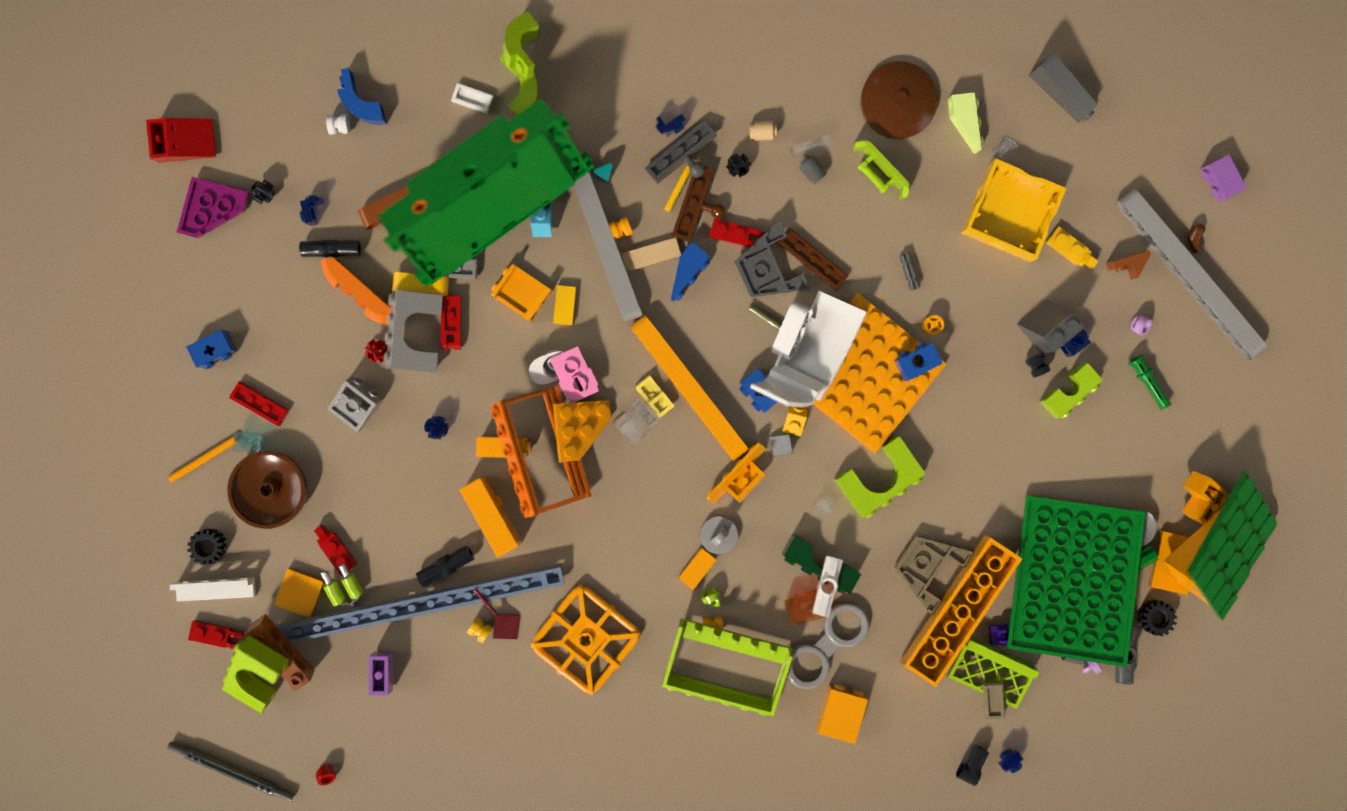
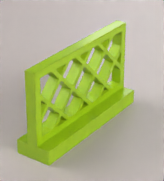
[947,636,1040,709]

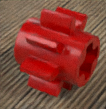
[365,339,388,363]

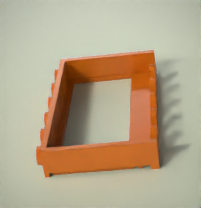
[490,385,592,518]

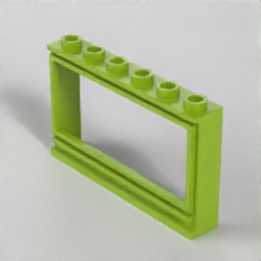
[662,618,793,717]

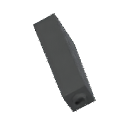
[1029,52,1098,123]

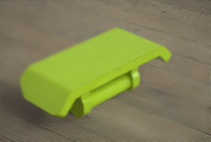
[853,141,909,200]

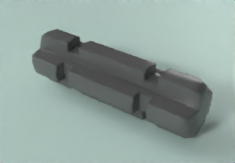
[899,253,920,290]

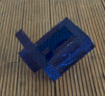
[655,114,686,137]
[300,195,324,226]

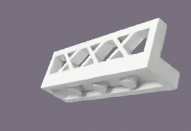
[170,577,256,601]

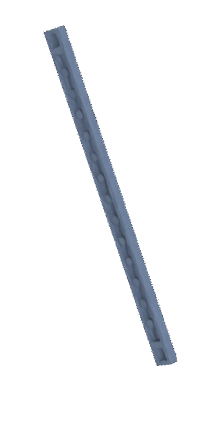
[276,564,565,643]

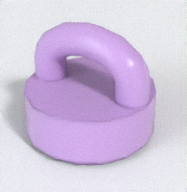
[1130,315,1152,336]
[1082,661,1103,674]

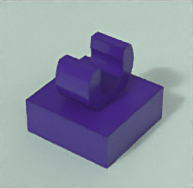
[989,624,1009,645]

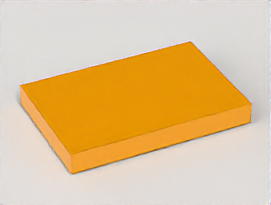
[1149,531,1189,595]

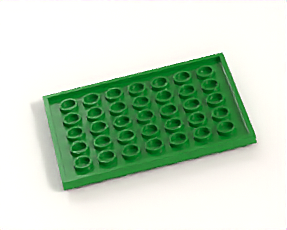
[1006,496,1146,667]

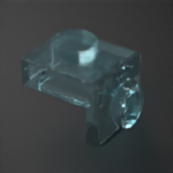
[233,432,264,453]

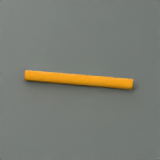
[168,436,238,483]

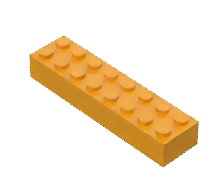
[900,535,1022,687]

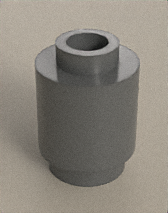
[799,155,827,184]

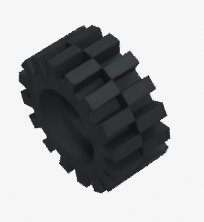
[187,529,227,565]
[1137,600,1177,636]

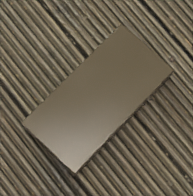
[982,680,1005,720]

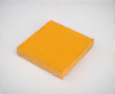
[274,568,325,618]

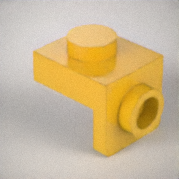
[782,406,807,436]

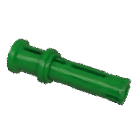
[1128,354,1171,410]

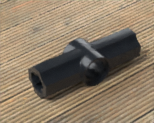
[416,545,475,588]

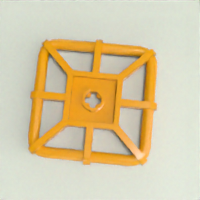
[531,584,641,695]

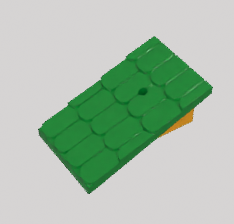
[1163,472,1277,621]

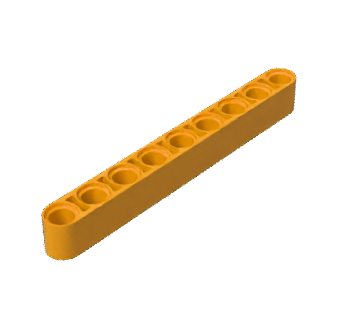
[630,315,749,461]

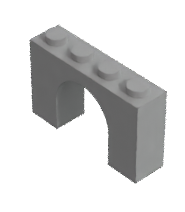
[384,290,443,372]

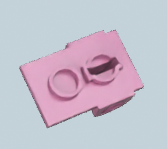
[550,346,599,403]

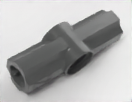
[1115,625,1138,685]

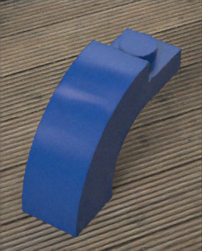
[337,68,387,125]

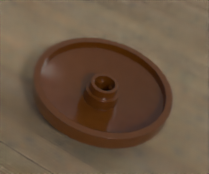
[860,61,938,139]
[227,451,307,529]

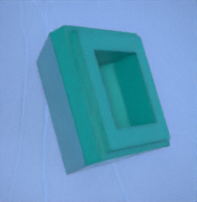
[594,163,613,183]

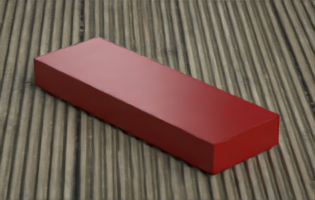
[229,381,290,427]

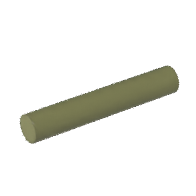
[747,304,782,331]

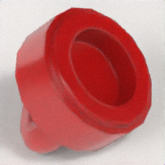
[315,764,336,786]

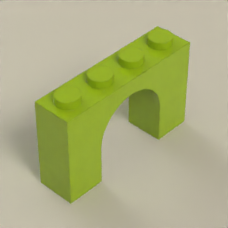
[834,436,926,518]
[222,635,289,714]

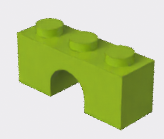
[1039,363,1103,419]

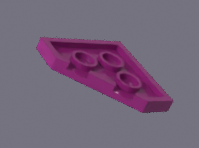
[177,177,250,238]

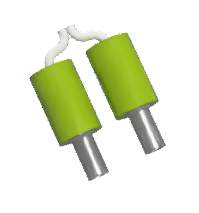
[320,563,364,607]

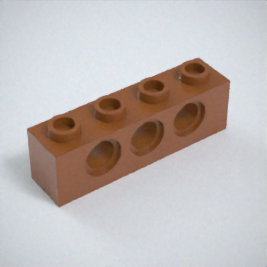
[244,614,315,691]

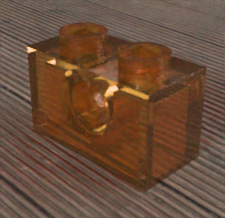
[784,589,825,626]

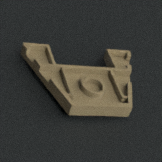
[894,536,974,615]

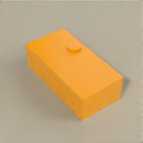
[459,476,522,558]

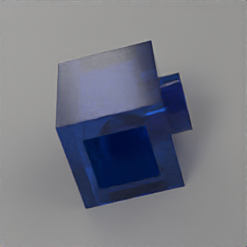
[1060,329,1091,357]

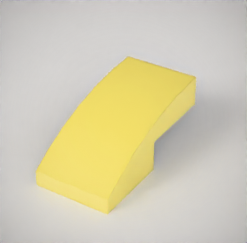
[634,375,674,418]

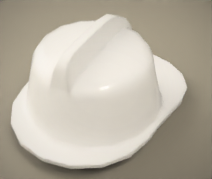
[529,350,563,385]

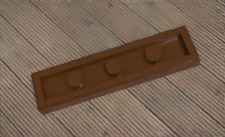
[778,228,849,291]

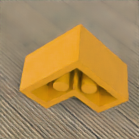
[1182,471,1229,525]

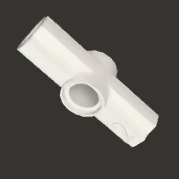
[812,556,843,618]

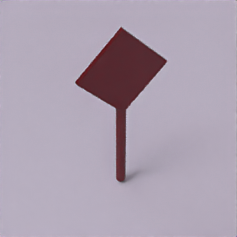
[474,588,520,639]

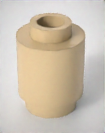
[750,120,777,141]

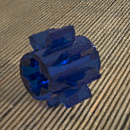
[424,416,449,440]
[998,749,1024,773]

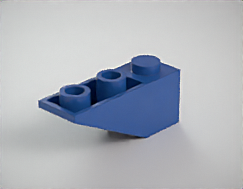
[671,242,710,302]

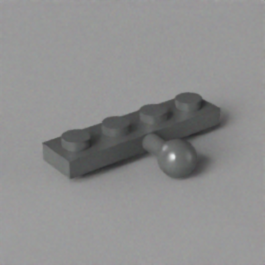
[645,120,717,184]

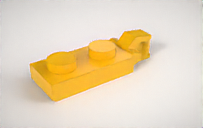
[1045,226,1099,269]

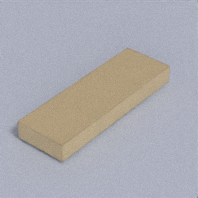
[621,237,681,272]

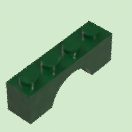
[782,534,862,594]

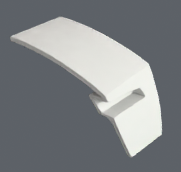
[750,291,867,407]

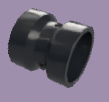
[1025,353,1051,378]

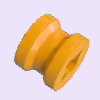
[922,315,944,335]

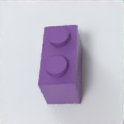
[1201,155,1247,202]
[369,652,393,695]

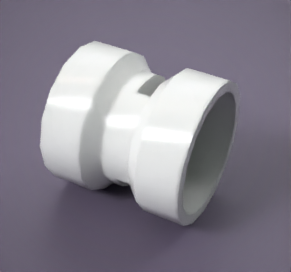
[326,114,350,135]

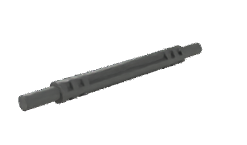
[167,742,294,802]

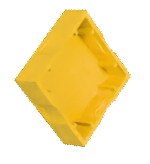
[961,159,1067,262]

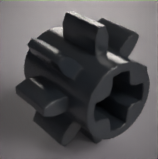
[726,153,751,178]
[250,179,275,204]

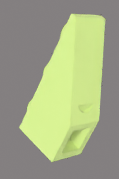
[948,92,984,154]

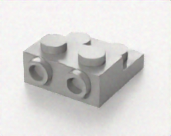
[327,377,382,432]

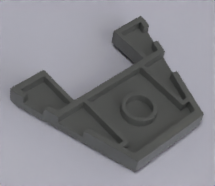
[735,221,810,297]

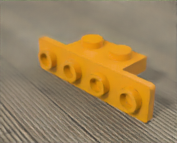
[706,442,766,504]

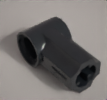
[956,744,989,786]

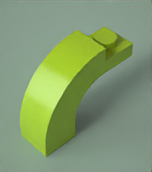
[503,12,539,80]
[499,54,539,116]

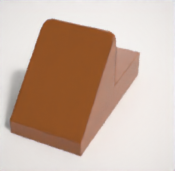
[1106,250,1151,280]

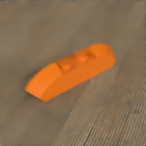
[321,258,391,324]

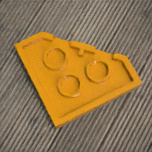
[553,400,611,463]

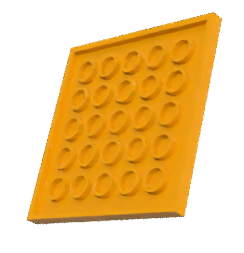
[813,292,946,453]

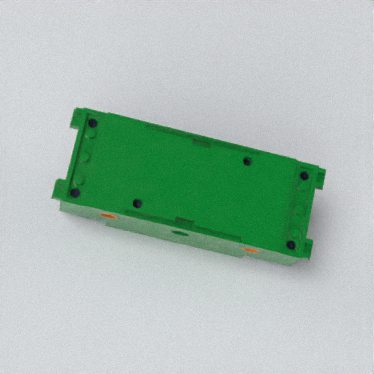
[377,98,595,287]

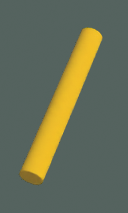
[664,159,696,212]

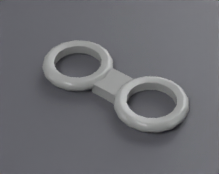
[787,602,869,689]

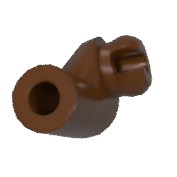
[1187,224,1206,253]

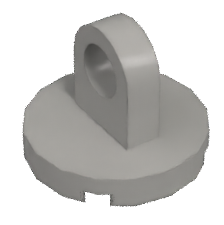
[700,516,738,555]

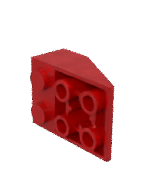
[146,118,216,163]

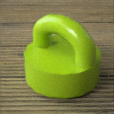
[701,588,721,607]

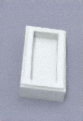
[451,82,494,115]

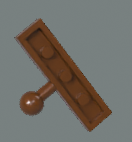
[672,165,726,242]

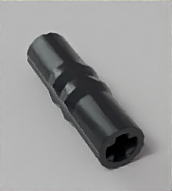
[299,239,361,258]

